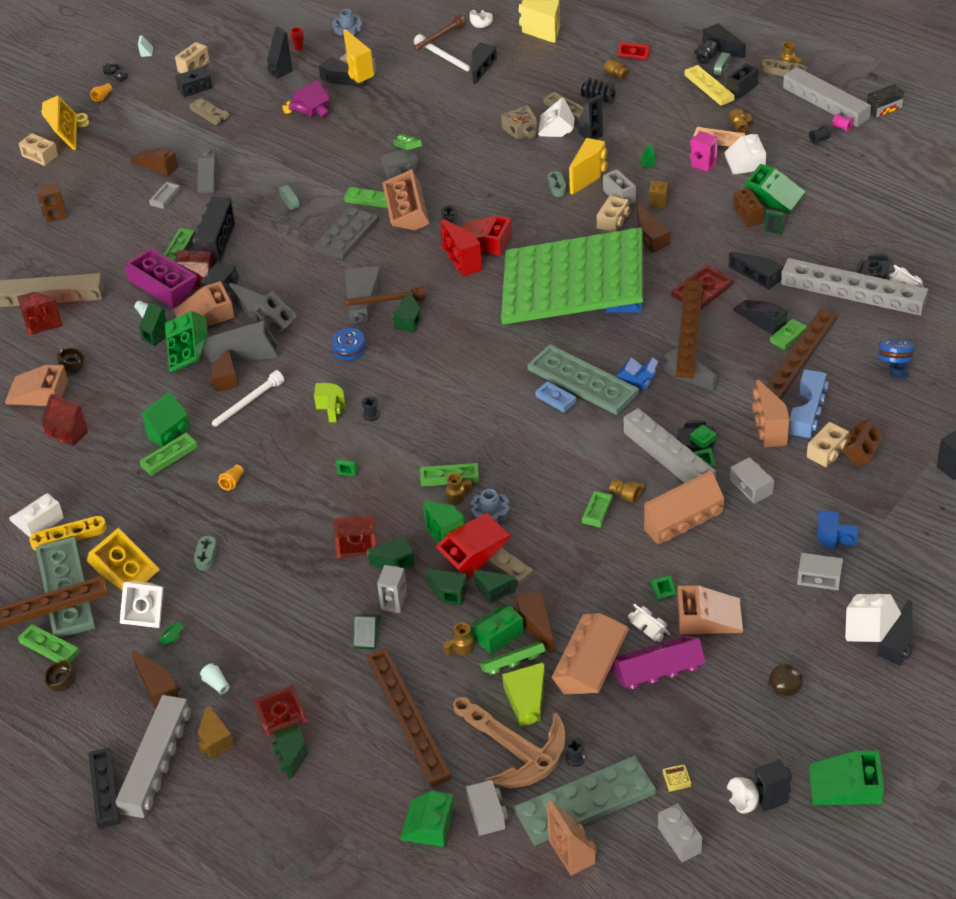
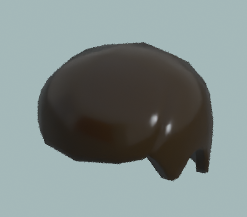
[57,348,85,372]
[44,660,76,691]
[768,664,803,696]

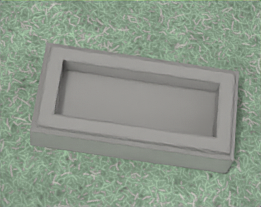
[149,182,181,209]

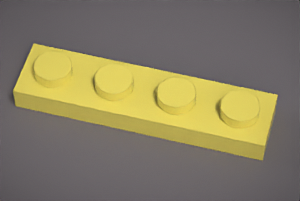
[685,65,734,106]

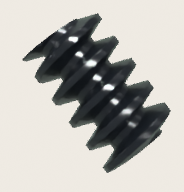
[580,78,616,104]

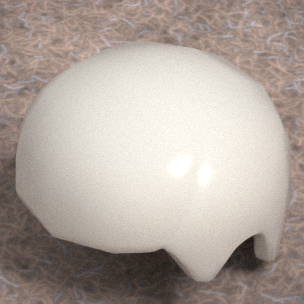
[470,10,493,28]
[727,777,759,814]

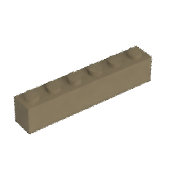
[0,273,104,307]

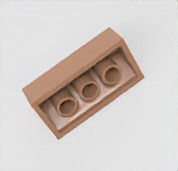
[382,169,430,231]
[644,470,724,545]
[552,613,629,694]

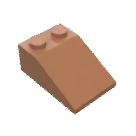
[547,800,597,876]

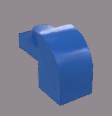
[616,357,658,390]
[816,510,859,550]

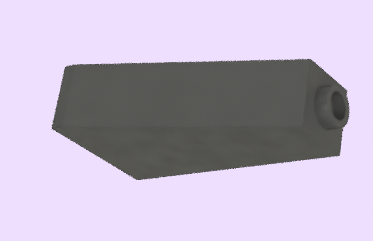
[345,265,381,324]
[202,321,279,363]

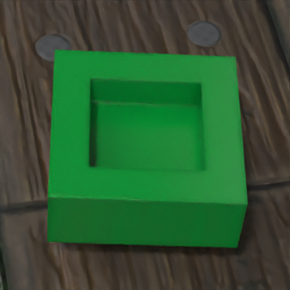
[690,425,717,449]
[157,621,184,646]

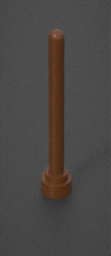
[415,15,466,50]
[344,286,426,306]

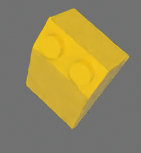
[343,29,374,83]
[41,96,77,150]
[569,138,607,194]
[87,528,160,591]

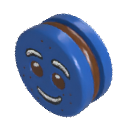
[332,328,366,361]
[878,339,914,363]

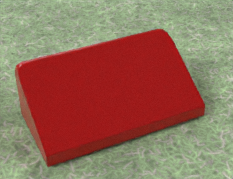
[617,42,651,60]

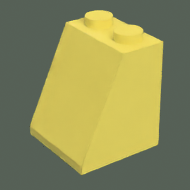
[519,0,560,43]

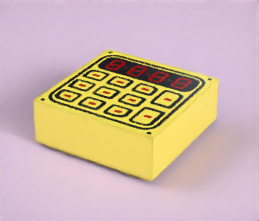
[663,764,691,792]

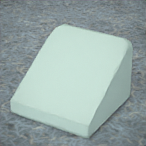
[138,35,153,57]

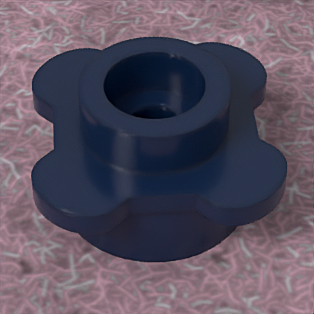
[889,363,908,378]

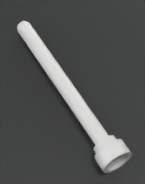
[414,34,470,71]
[212,370,285,427]

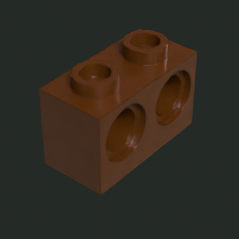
[37,182,67,222]
[733,188,764,228]
[842,419,883,467]

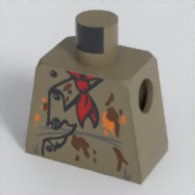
[501,105,537,139]

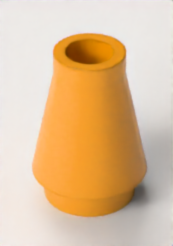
[90,83,113,102]
[218,465,244,491]

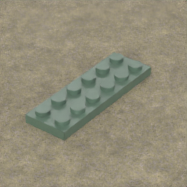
[527,345,639,415]
[36,537,95,638]
[514,756,656,846]

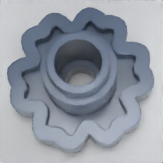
[332,9,363,35]
[470,489,510,523]

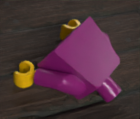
[282,80,330,118]

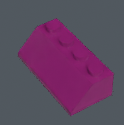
[125,248,197,308]
[611,635,706,689]

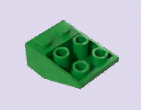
[745,164,805,213]
[165,311,208,373]
[808,751,884,805]

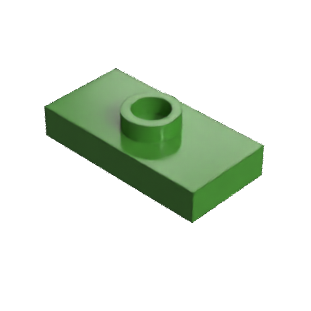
[770,319,807,350]
[582,491,613,528]

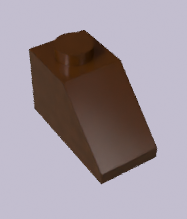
[209,350,238,392]

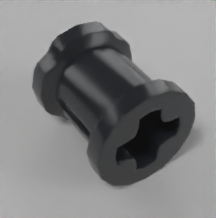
[809,125,831,144]
[361,396,380,421]
[565,738,585,767]

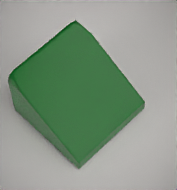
[640,144,655,168]
[693,448,716,468]
[336,459,359,476]
[649,575,677,600]

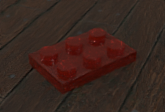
[671,265,733,310]

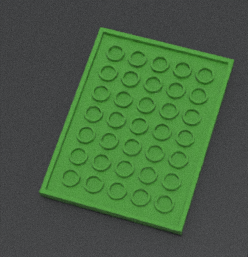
[501,227,643,325]

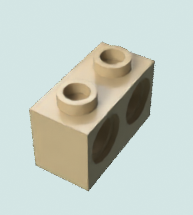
[175,42,210,73]
[19,133,58,166]
[597,195,631,232]
[807,422,849,467]

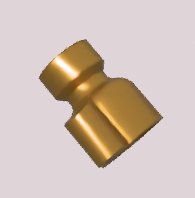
[780,42,801,64]
[603,59,629,81]
[728,109,754,133]
[446,473,473,505]
[609,478,646,504]
[443,622,474,656]

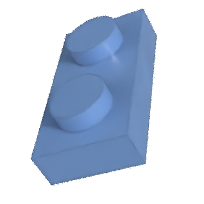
[535,381,576,413]

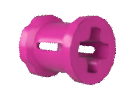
[832,113,854,132]

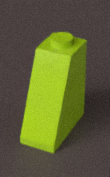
[502,663,545,727]

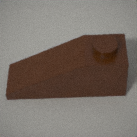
[131,147,178,176]
[637,205,670,252]
[514,591,554,653]
[131,651,181,709]

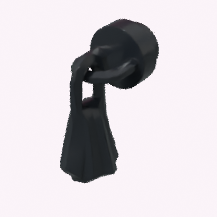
[102,63,128,82]

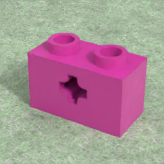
[690,131,718,172]

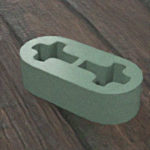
[714,52,731,76]
[547,171,566,197]
[279,185,299,210]
[194,536,217,571]

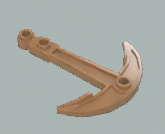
[453,697,566,788]

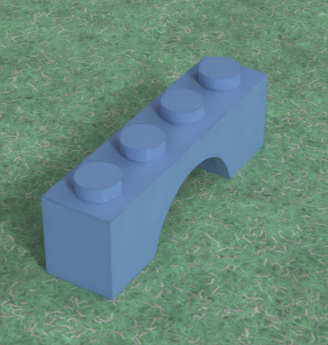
[788,369,829,438]

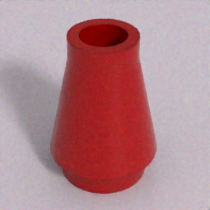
[289,27,304,51]

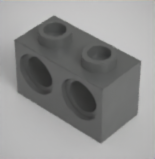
[253,291,297,335]

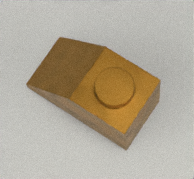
[649,181,670,209]
[197,706,234,760]

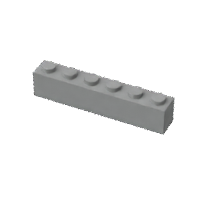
[783,67,871,127]
[624,408,716,483]
[116,695,191,818]

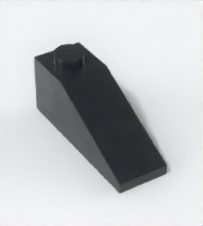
[702,23,746,58]
[267,26,293,79]
[472,42,497,84]
[319,57,367,87]
[578,95,603,140]
[728,251,784,290]
[733,300,787,335]
[877,600,913,666]

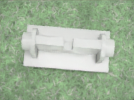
[888,265,924,288]
[628,604,670,642]

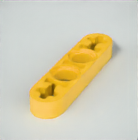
[29,516,107,551]

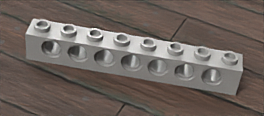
[781,258,928,316]

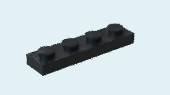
[88,747,120,829]

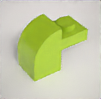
[314,383,346,422]

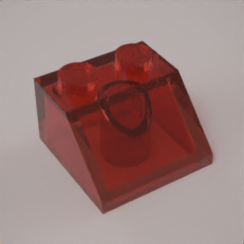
[174,250,214,290]
[17,292,63,335]
[41,394,88,446]
[333,514,376,558]
[253,685,308,736]

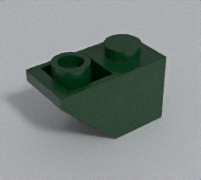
[392,293,421,333]
[139,302,167,346]
[367,536,415,569]
[426,568,467,606]
[272,725,307,779]

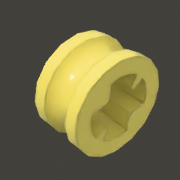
[77,113,89,128]

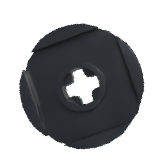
[857,254,893,279]
[677,420,716,452]

